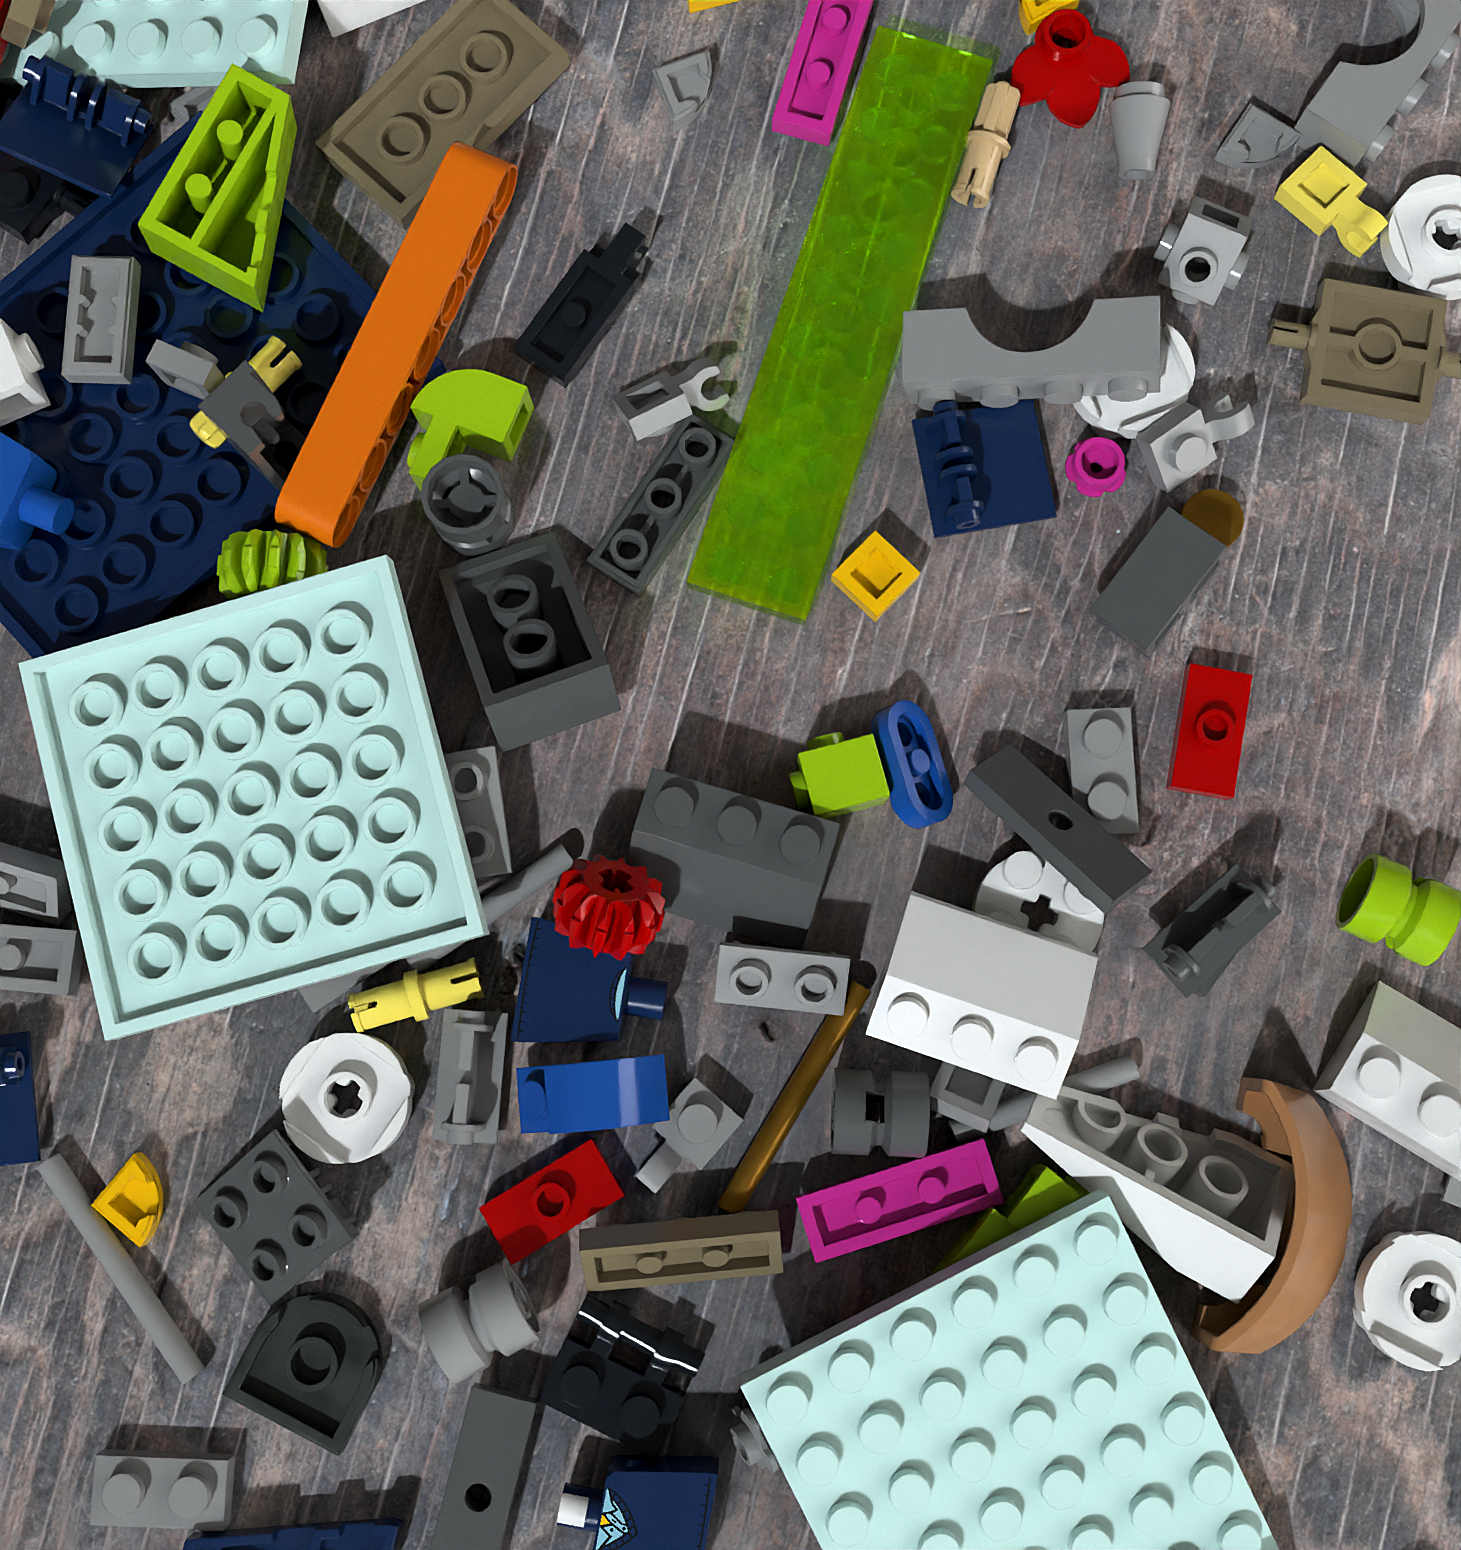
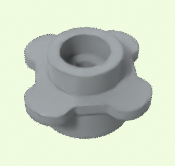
[730,1406,779,1474]

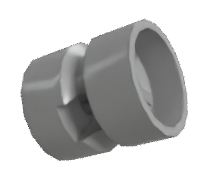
[418,1259,542,1384]

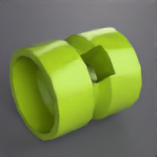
[1335,852,1461,967]

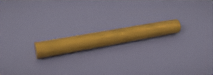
[717,979,871,1214]

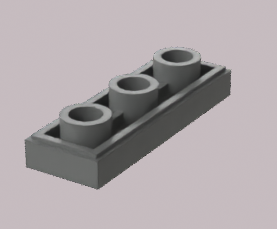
[587,412,740,598]
[963,744,1153,914]
[430,1382,538,1550]

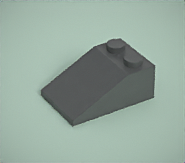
[437,530,622,753]

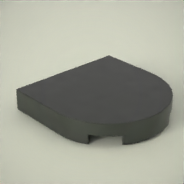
[222,1292,382,1456]

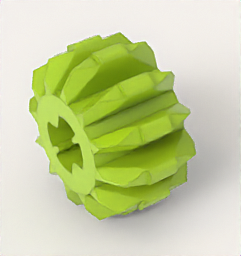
[217,528,329,600]

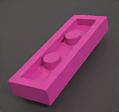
[772,0,874,147]
[795,1137,1005,1263]

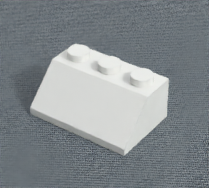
[865,891,1098,1100]
[1312,981,1461,1181]

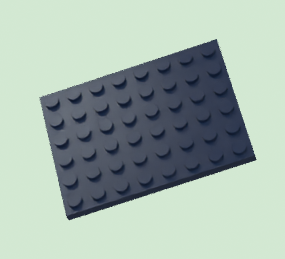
[0,110,447,659]

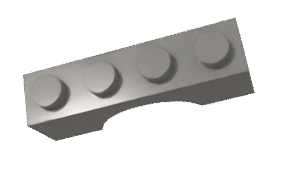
[1294,0,1461,171]
[902,295,1160,411]

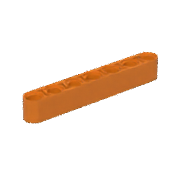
[275,141,518,549]

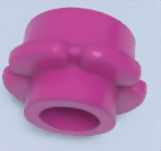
[1065,437,1126,498]

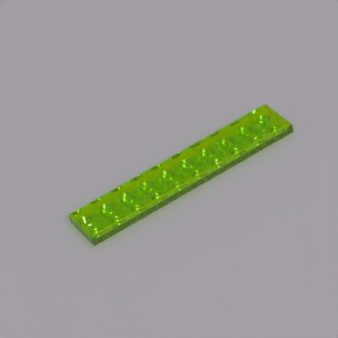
[686,25,993,626]

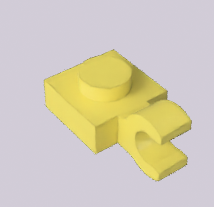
[1274,146,1388,258]

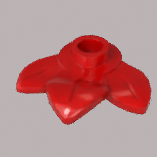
[1010,9,1130,129]

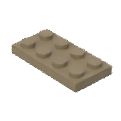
[314,0,571,231]

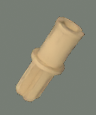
[951,81,1021,208]

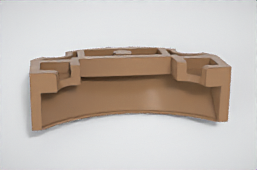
[1190,1077,1352,1354]

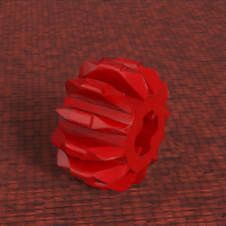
[552,854,665,961]

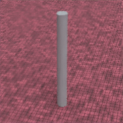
[37,1153,206,1385]

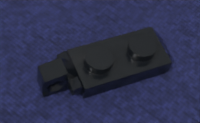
[513,222,648,388]

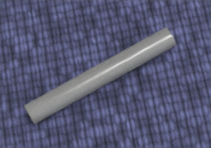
[406,843,574,974]
[948,1054,1140,1144]

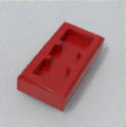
[1166,663,1253,800]
[479,1138,626,1266]

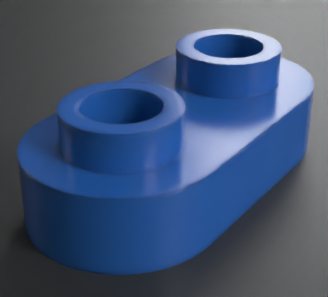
[870,700,953,829]

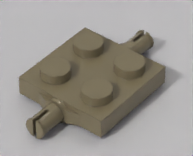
[1266,278,1461,425]

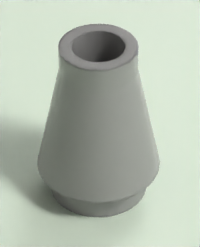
[1109,81,1171,180]

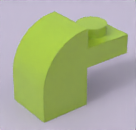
[407,369,534,491]

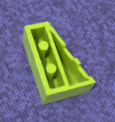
[137,63,297,312]

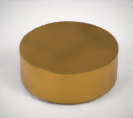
[1179,489,1244,548]

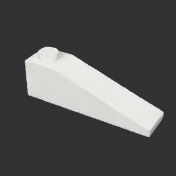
[1021,1086,1294,1304]

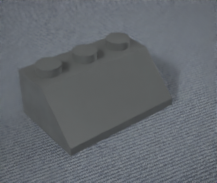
[626,768,840,951]

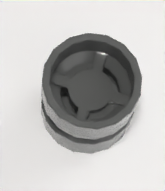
[421,454,515,558]
[830,1068,930,1158]

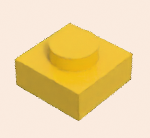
[831,530,921,622]

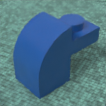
[516,1054,670,1134]

